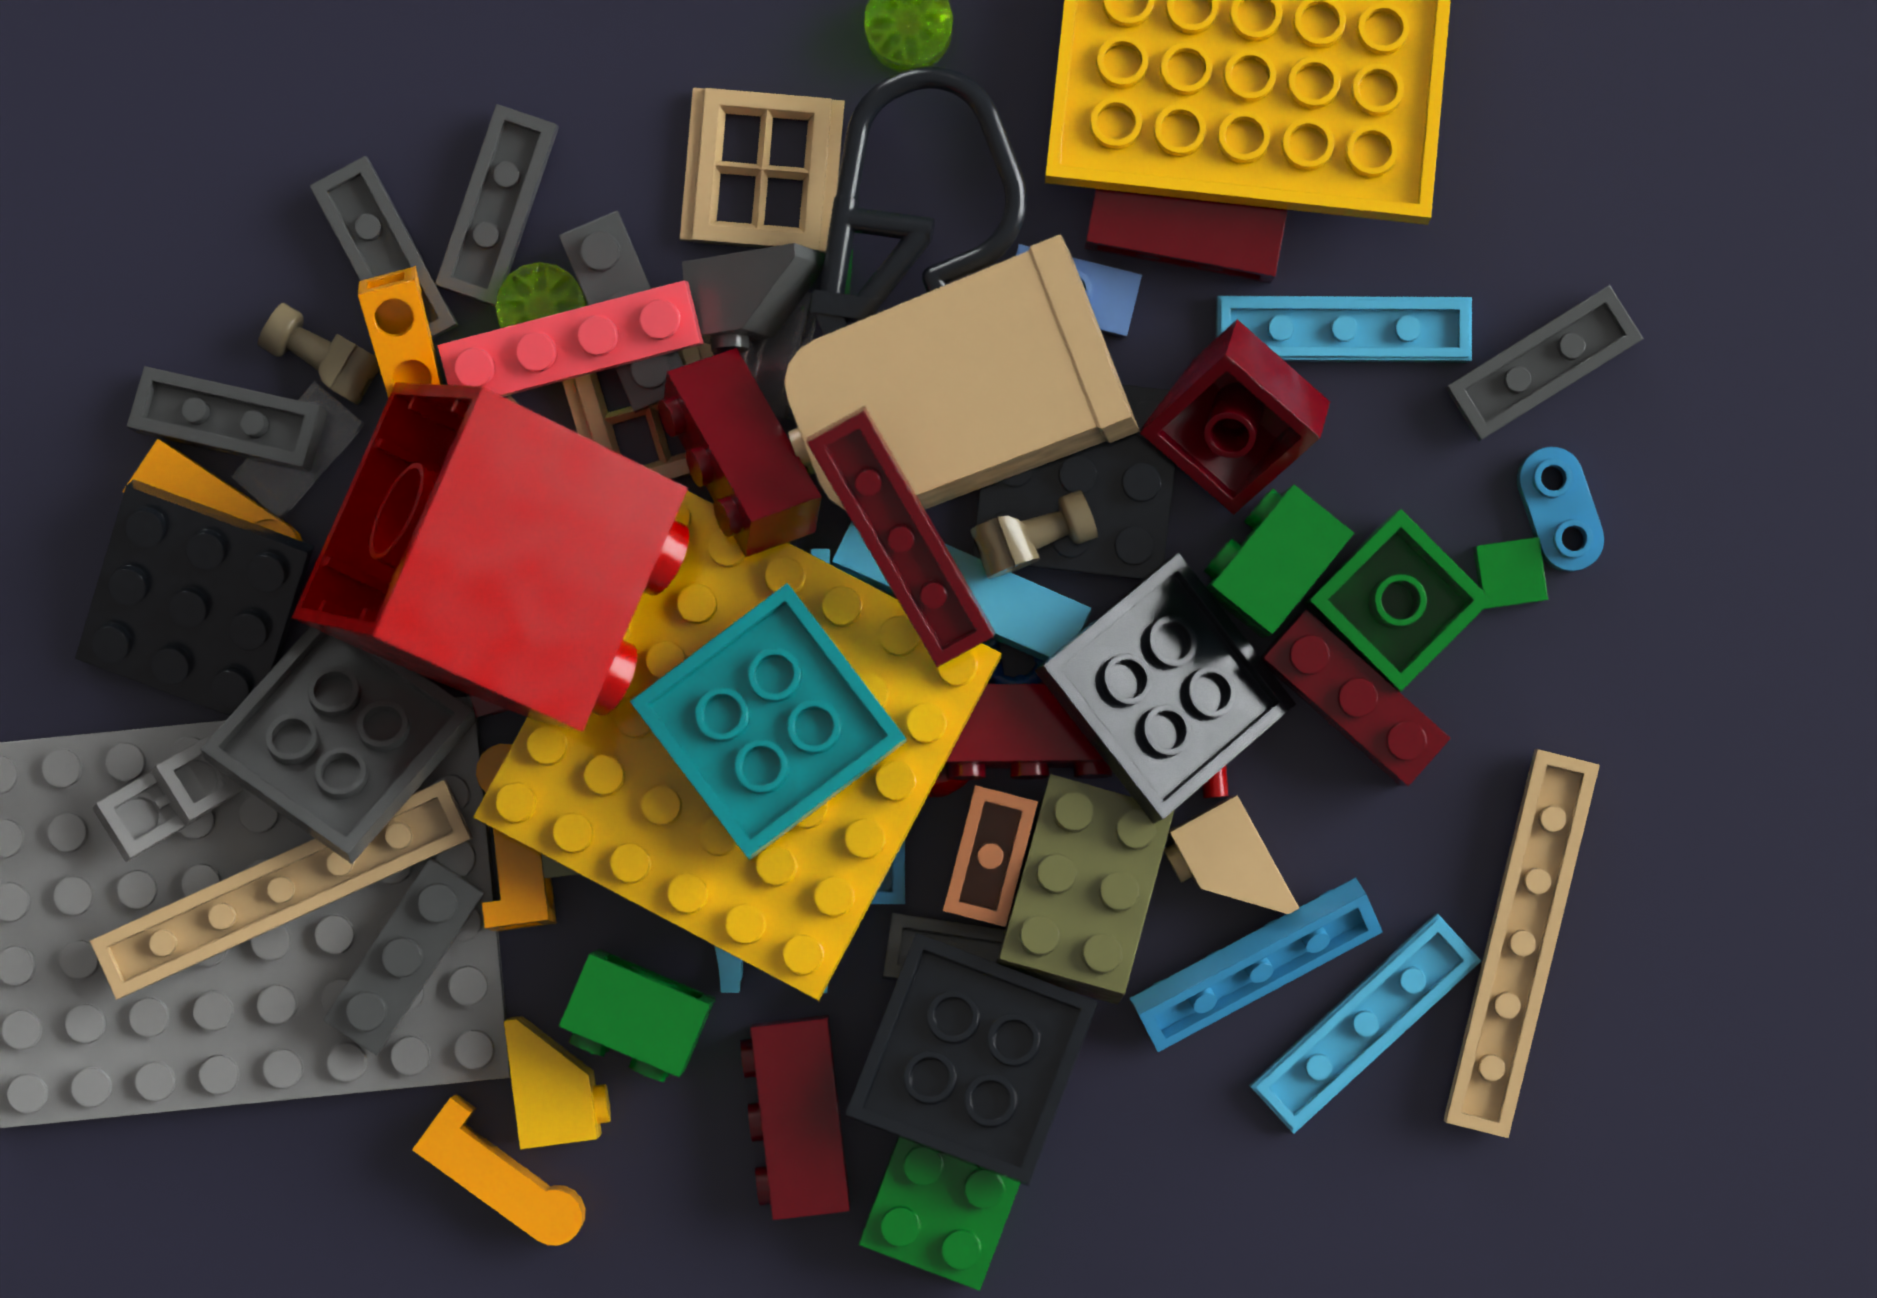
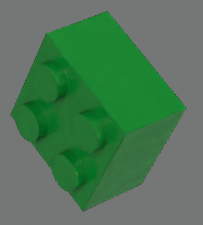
[1204,484,1354,638]
[1303,509,1492,692]
[559,949,716,1082]
[859,1137,1020,1291]

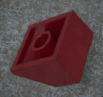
[1140,319,1330,515]

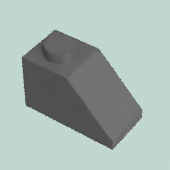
[682,243,825,354]

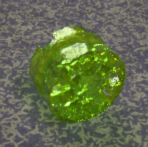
[864,0,953,72]
[495,262,588,328]

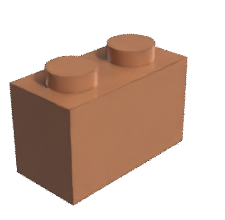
[943,785,1038,927]

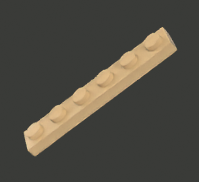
[1443,749,1600,1138]
[90,780,473,1000]

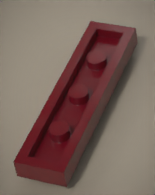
[806,406,995,667]

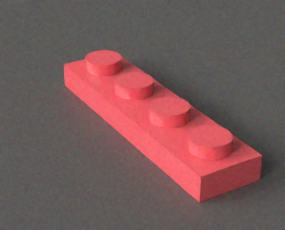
[438,280,704,397]

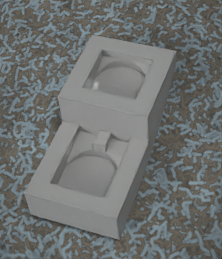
[92,735,244,863]

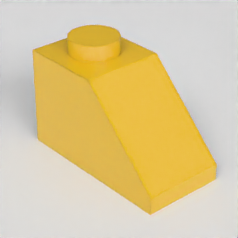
[504,1016,611,1149]

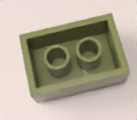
[996,774,1175,1005]

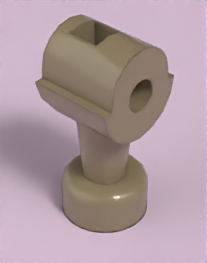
[257,302,380,405]
[970,489,1098,579]

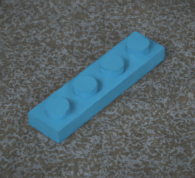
[1130,877,1383,1052]

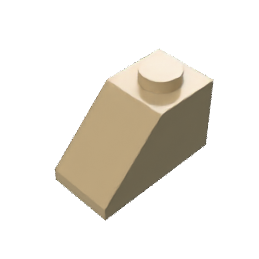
[1164,795,1299,914]

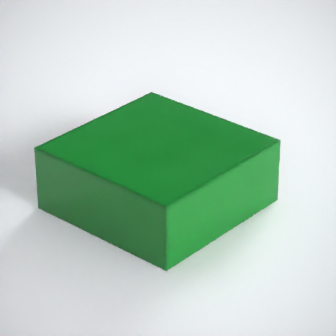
[1473,537,1548,610]

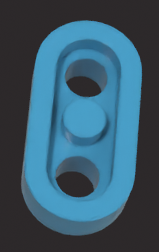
[1517,447,1604,572]

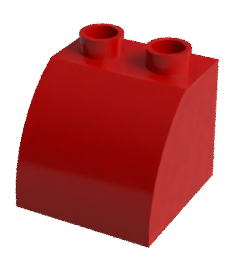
[292,382,689,732]

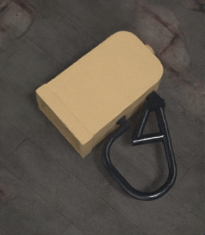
[784,66,1140,511]

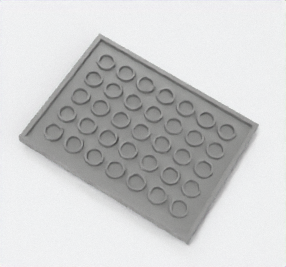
[0,696,511,1128]

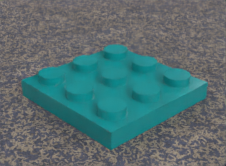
[630,583,907,860]

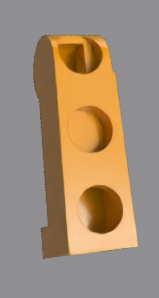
[358,266,443,399]
[122,439,303,542]
[476,744,557,931]
[412,1093,586,1246]

